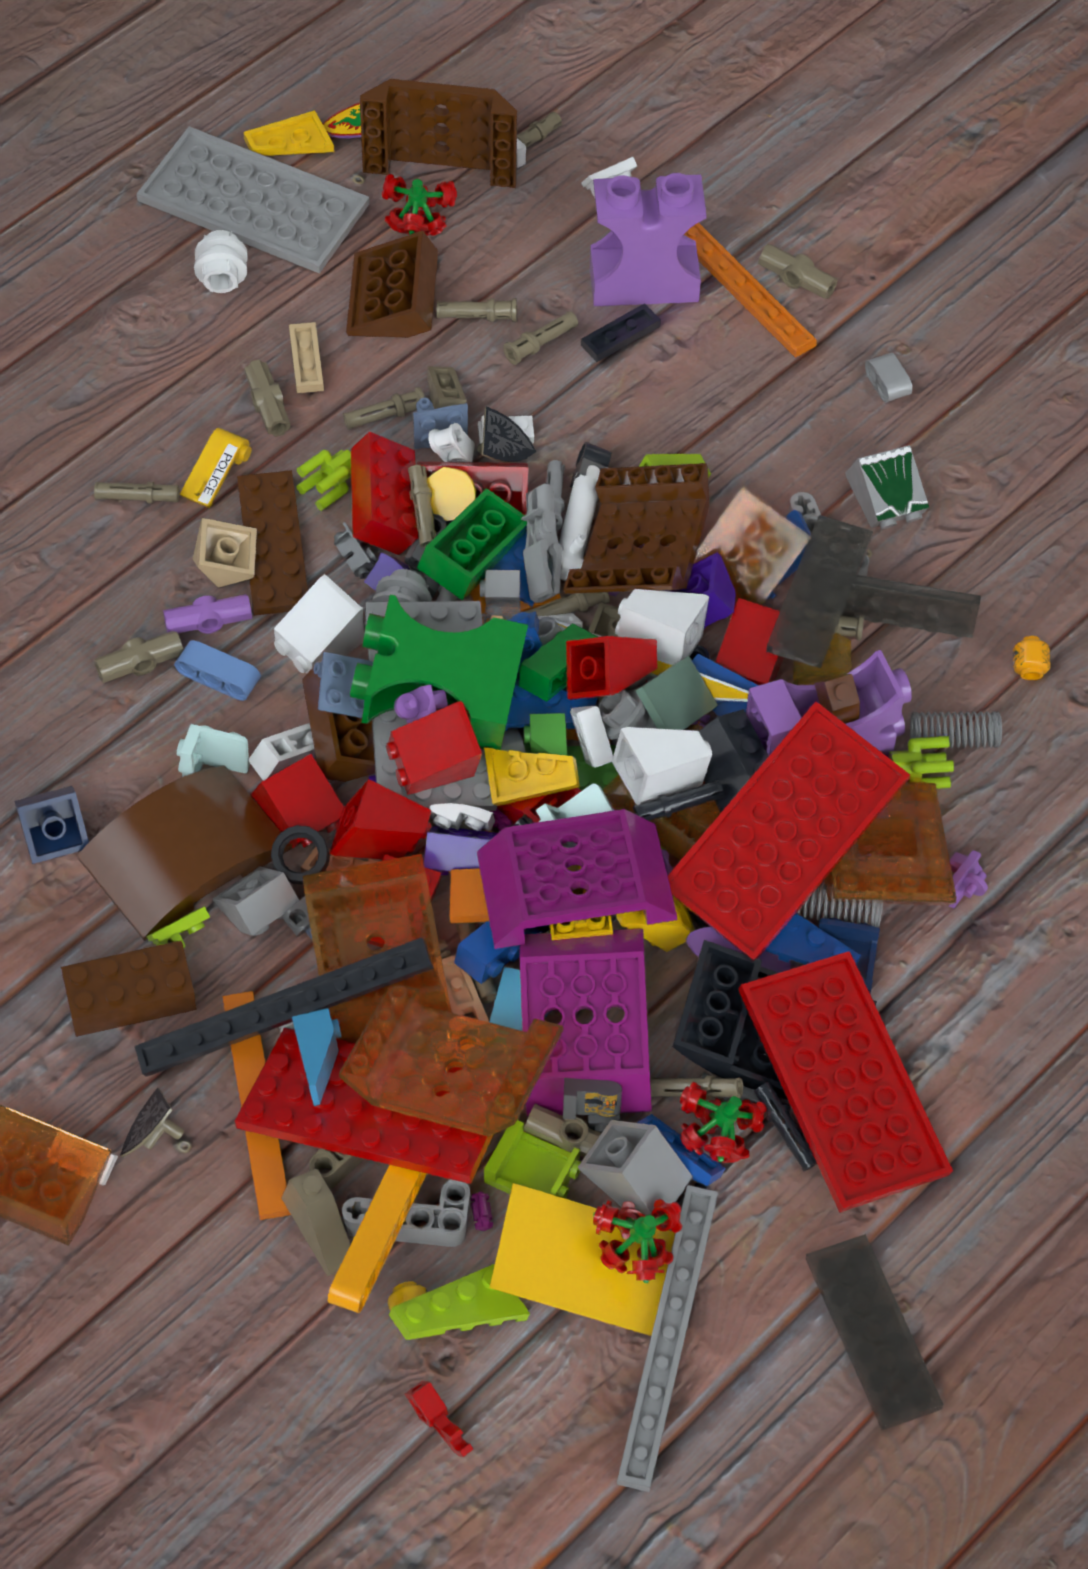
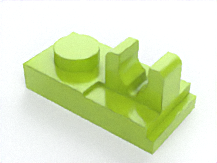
[146,907,210,948]

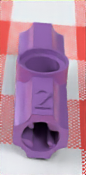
[163,594,252,634]

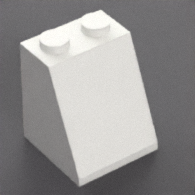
[274,574,364,674]
[615,589,709,663]
[612,727,712,805]

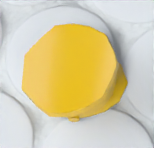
[427,467,476,521]

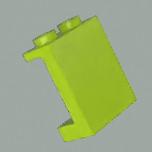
[484,1118,581,1199]

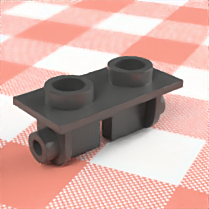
[334,522,379,579]

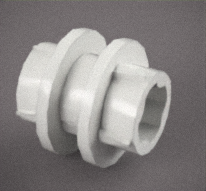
[194,230,248,293]

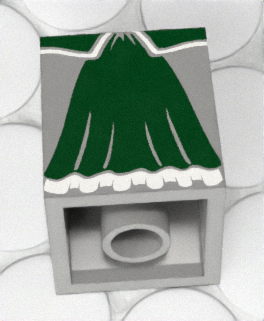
[845,445,929,529]

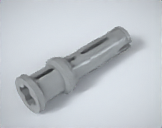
[546,460,565,531]

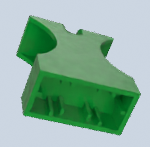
[350,594,528,750]

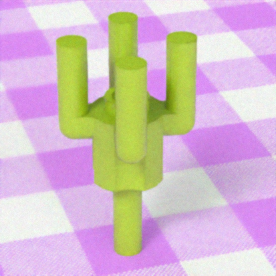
[296,450,351,511]
[889,736,954,790]

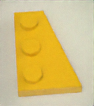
[243,110,334,156]
[484,748,580,806]

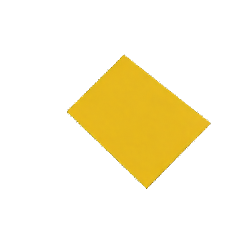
[489,1183,676,1336]

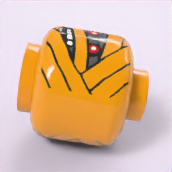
[1013,636,1050,680]

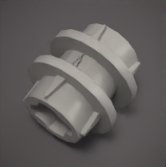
[371,569,432,602]
[598,689,657,746]

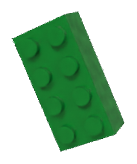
[417,488,527,600]

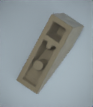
[427,366,467,409]
[282,1169,350,1276]

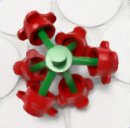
[382,174,457,236]
[680,1082,766,1163]
[593,1199,682,1283]

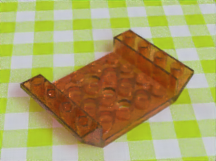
[339,983,564,1137]

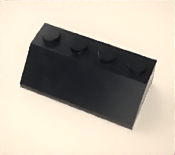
[699,709,769,813]

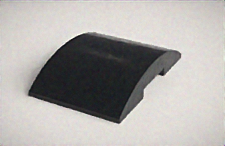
[672,940,877,1100]

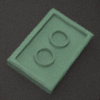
[635,656,718,730]

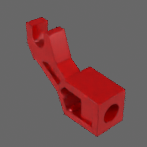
[404,1380,474,1457]

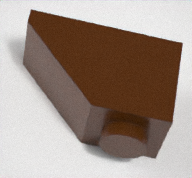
[814,674,860,724]

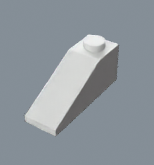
[249,723,316,781]

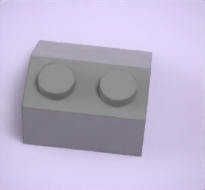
[213,866,299,936]

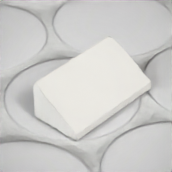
[570,706,613,768]

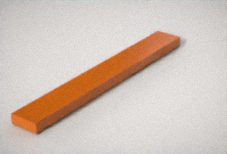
[684,222,817,358]
[222,991,291,1220]

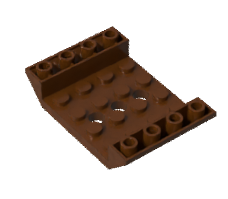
[360,79,517,188]
[563,463,709,594]

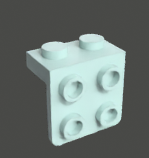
[177,724,249,777]
[536,784,614,848]

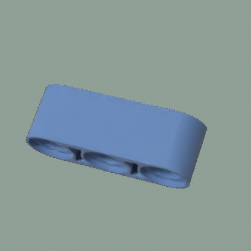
[174,640,261,701]

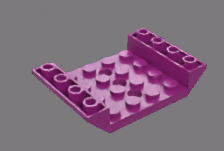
[477,809,677,949]
[520,929,652,1118]

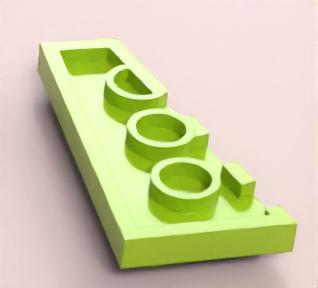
[389,1264,530,1340]

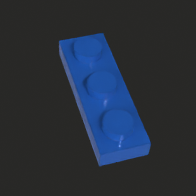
[637,1114,726,1186]

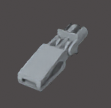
[521,484,562,603]

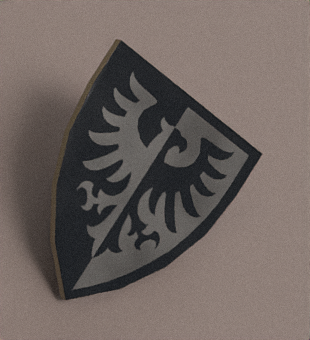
[477,406,537,463]
[120,1087,184,1157]

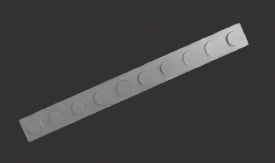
[617,1185,718,1492]

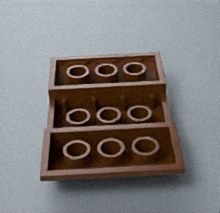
[77,766,293,941]

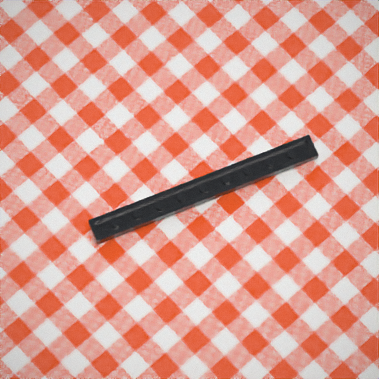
[134,937,434,1077]

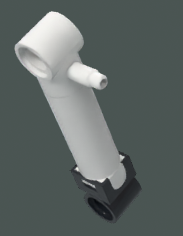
[559,442,612,582]

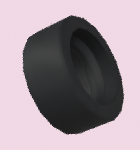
[271,825,330,885]

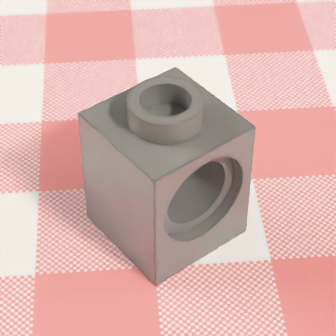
[480,570,520,606]

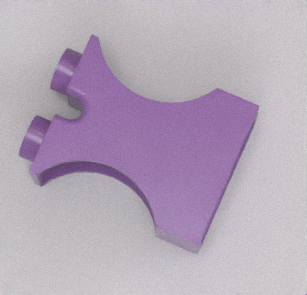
[590,173,707,306]
[746,650,912,758]

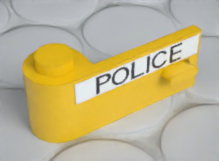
[180,427,252,508]

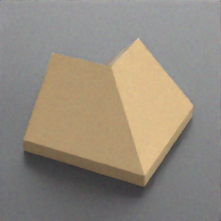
[193,518,257,588]

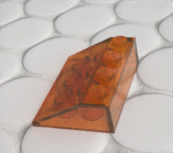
[694,485,811,619]
[0,1105,112,1246]

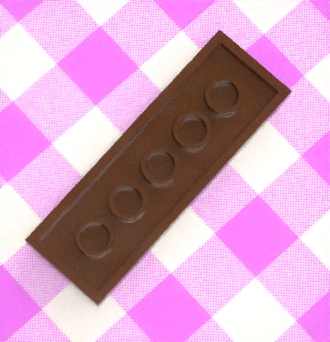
[237,470,308,616]

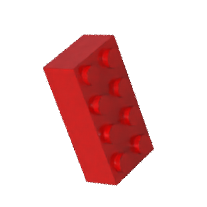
[351,431,418,555]

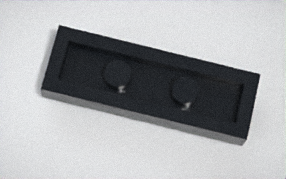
[581,303,661,362]

